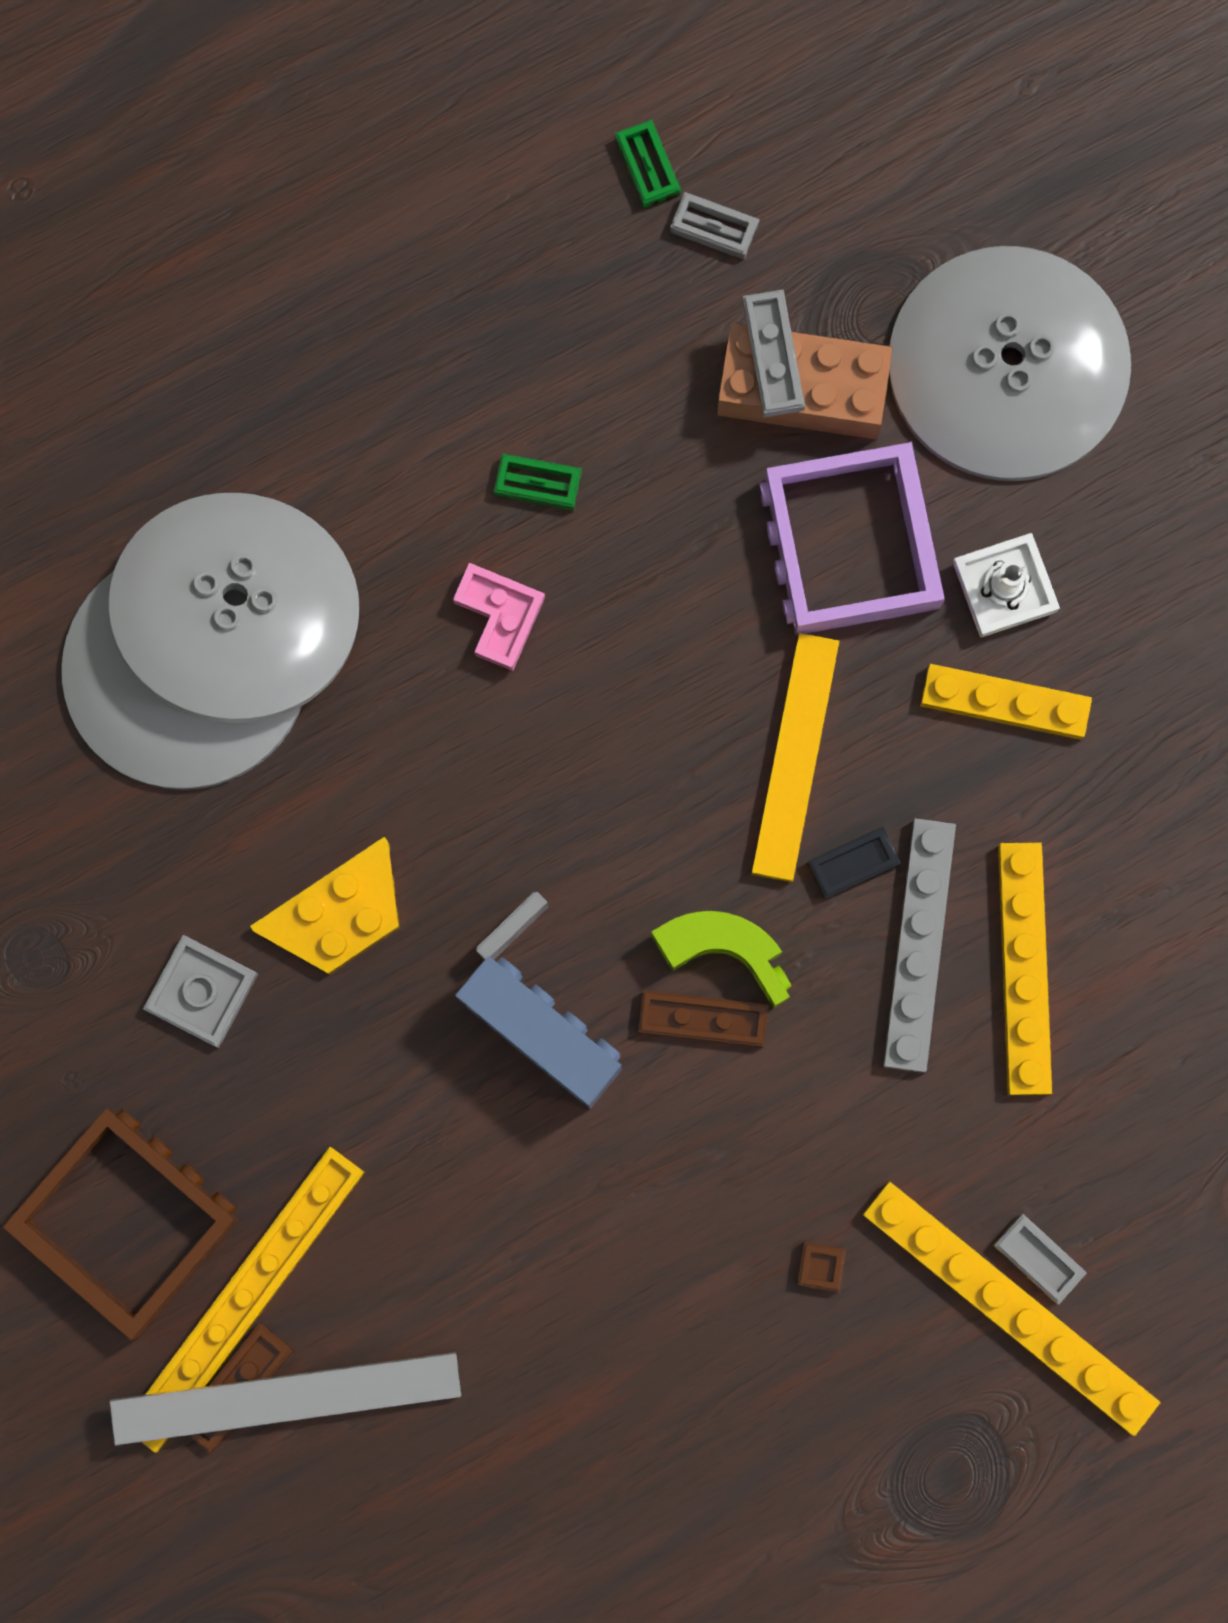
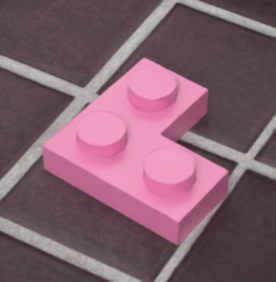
[453,563,545,671]

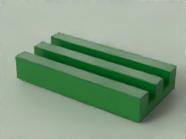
[615,119,681,208]
[494,453,582,511]

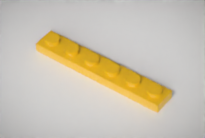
[998,843,1052,1095]

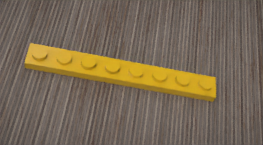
[862,1182,1161,1437]

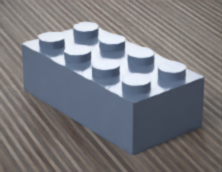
[455,956,622,1109]

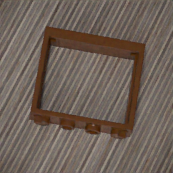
[3,1108,240,1340]

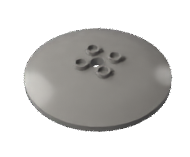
[889,246,1131,481]
[108,493,359,723]
[61,571,302,790]

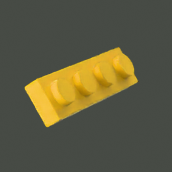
[920,664,1092,740]

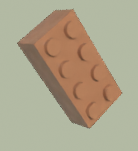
[717,323,893,440]

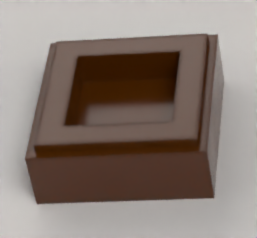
[797,1242,846,1292]

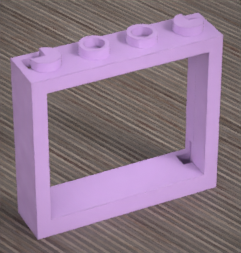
[759,442,945,635]

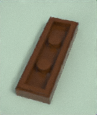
[638,990,768,1047]
[188,1323,294,1454]

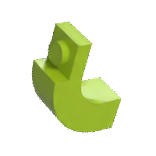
[651,911,792,1009]

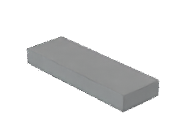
[742,290,805,418]

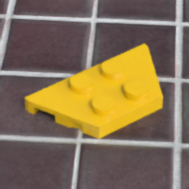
[250,837,400,975]

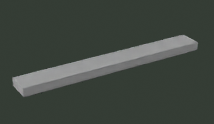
[110,1352,461,1445]

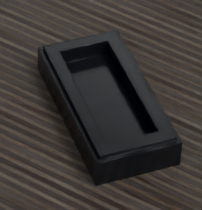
[807,826,901,900]

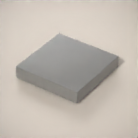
[143,935,258,1048]

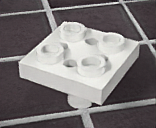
[953,533,1060,638]

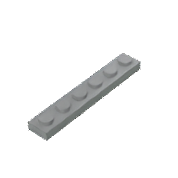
[883,818,956,1073]

